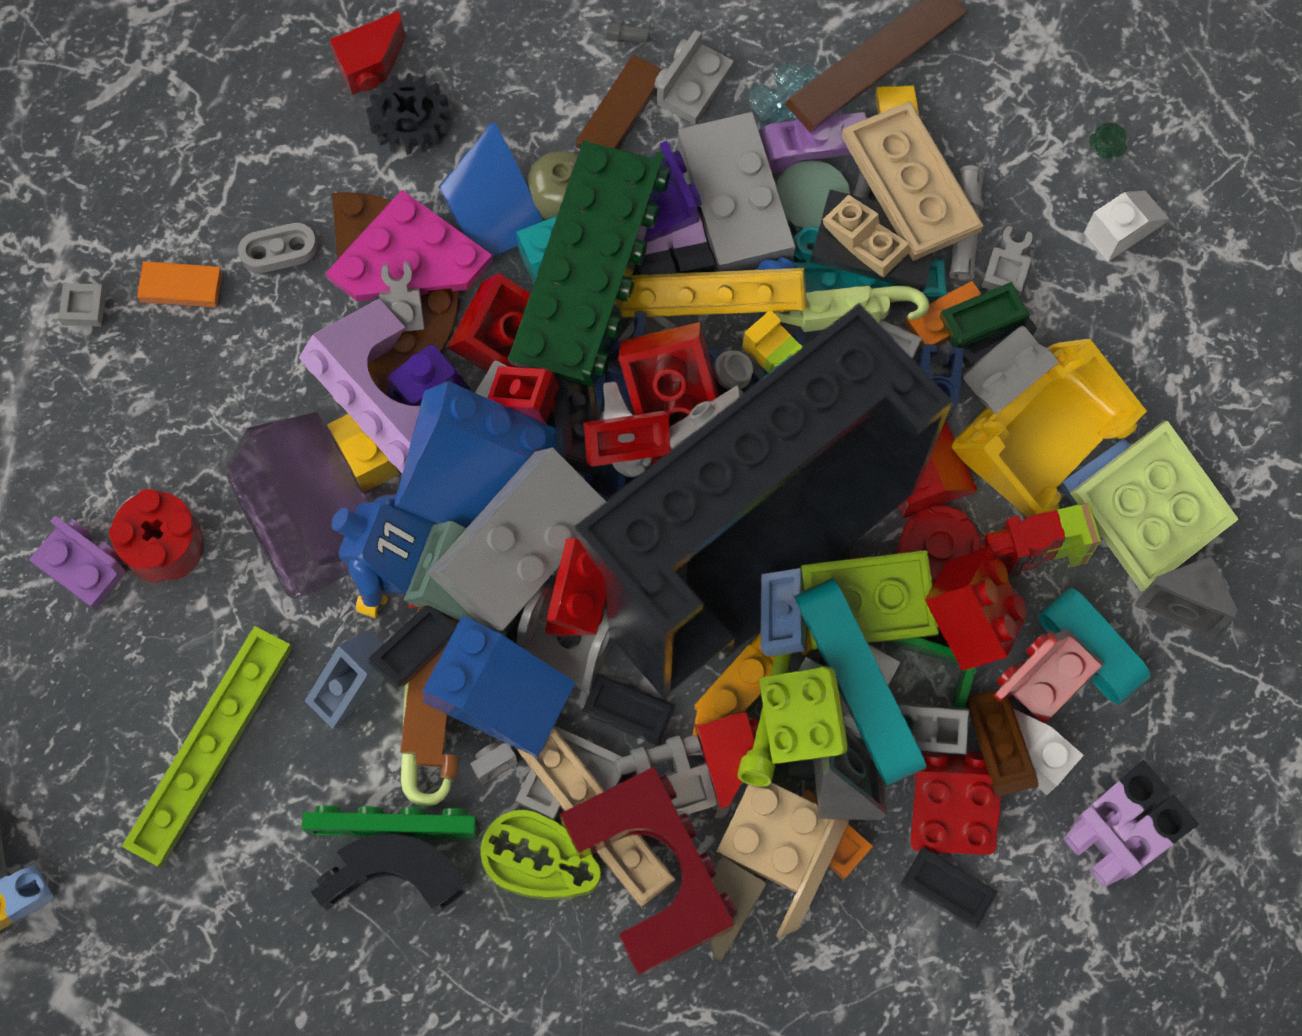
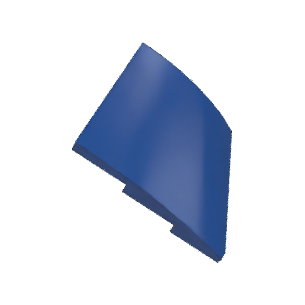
[438,122,543,257]

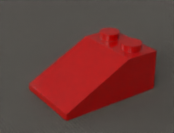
[447,273,530,372]

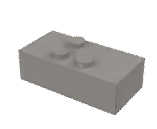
[677,112,795,272]
[427,448,606,631]

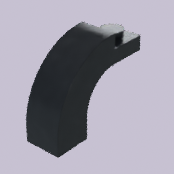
[311,834,471,914]

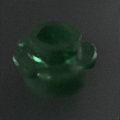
[1089,122,1127,159]

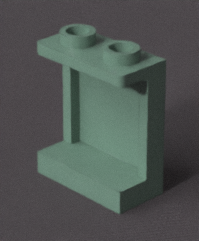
[404,521,517,637]

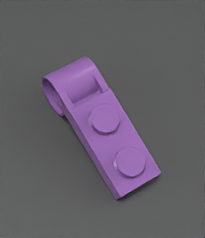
[758,112,867,174]

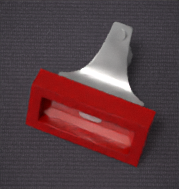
[584,382,671,466]

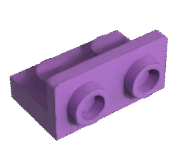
[29,516,127,610]

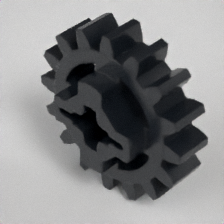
[367,73,451,155]

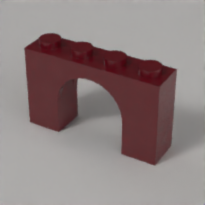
[560,767,738,978]

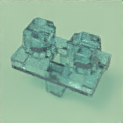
[749,62,816,128]

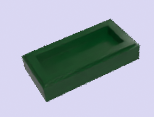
[939,282,1030,348]

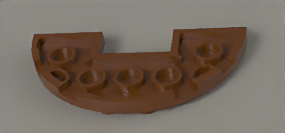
[332,192,459,396]

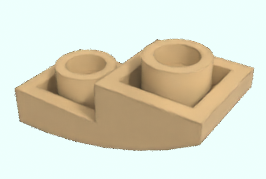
[823,195,909,277]

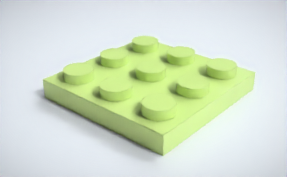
[1070,421,1238,592]

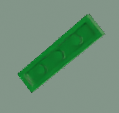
[301,805,478,840]

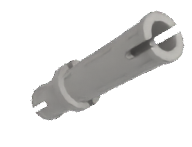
[949,165,985,282]

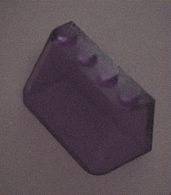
[226,412,368,599]

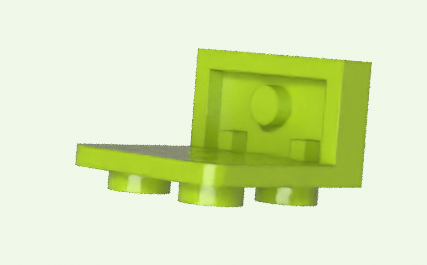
[759,666,848,764]

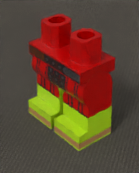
[980,502,1101,578]

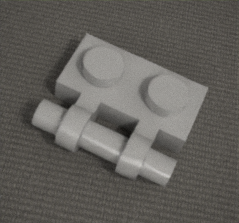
[615,735,718,816]

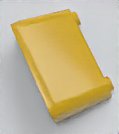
[951,339,1147,517]

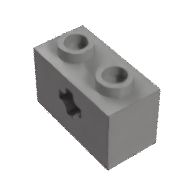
[897,703,970,754]

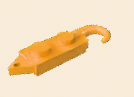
[692,624,811,738]

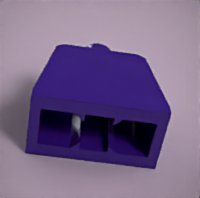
[387,344,471,406]

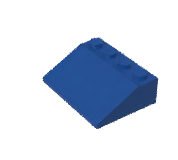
[394,381,579,528]

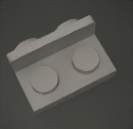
[654,30,734,125]
[962,326,1059,414]

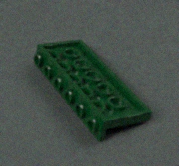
[508,140,671,388]

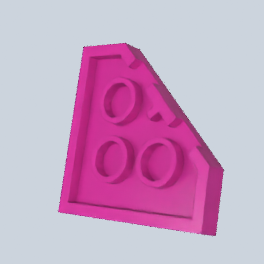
[325,190,493,302]

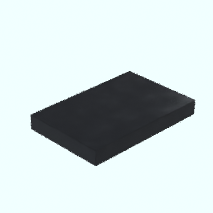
[810,189,934,292]

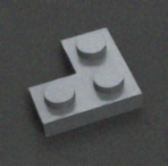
[515,725,623,821]

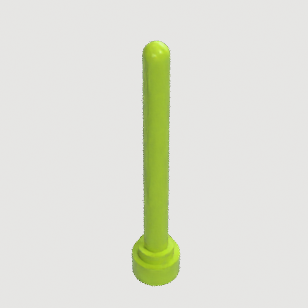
[738,653,792,787]

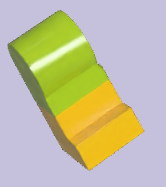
[742,309,803,373]

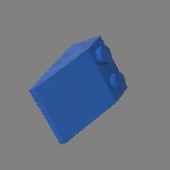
[423,616,576,759]

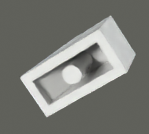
[1084,190,1169,262]
[1013,709,1084,795]

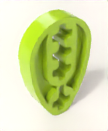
[481,810,601,900]

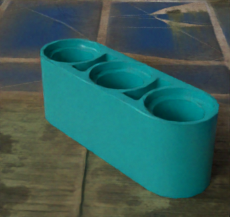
[1038,588,1151,705]

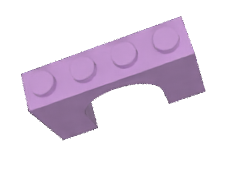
[299,299,420,473]

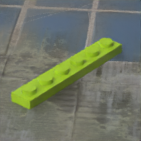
[121,626,293,869]

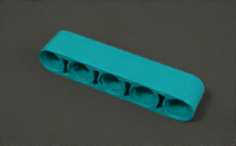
[794,578,926,786]

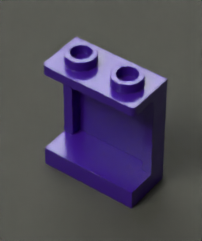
[644,140,702,243]

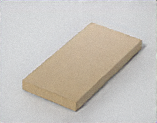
[841,101,984,261]

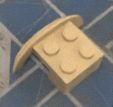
[715,783,850,938]

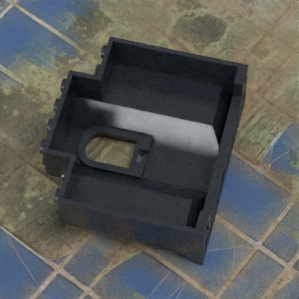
[574,303,953,699]

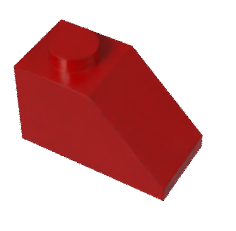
[329,11,406,95]
[487,366,559,424]
[694,711,758,809]

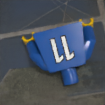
[331,494,435,619]

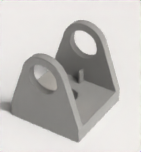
[516,584,615,694]

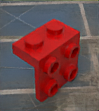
[545,538,606,636]
[910,751,1001,855]

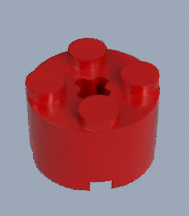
[109,489,203,583]

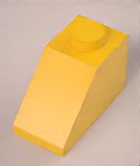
[327,414,399,493]

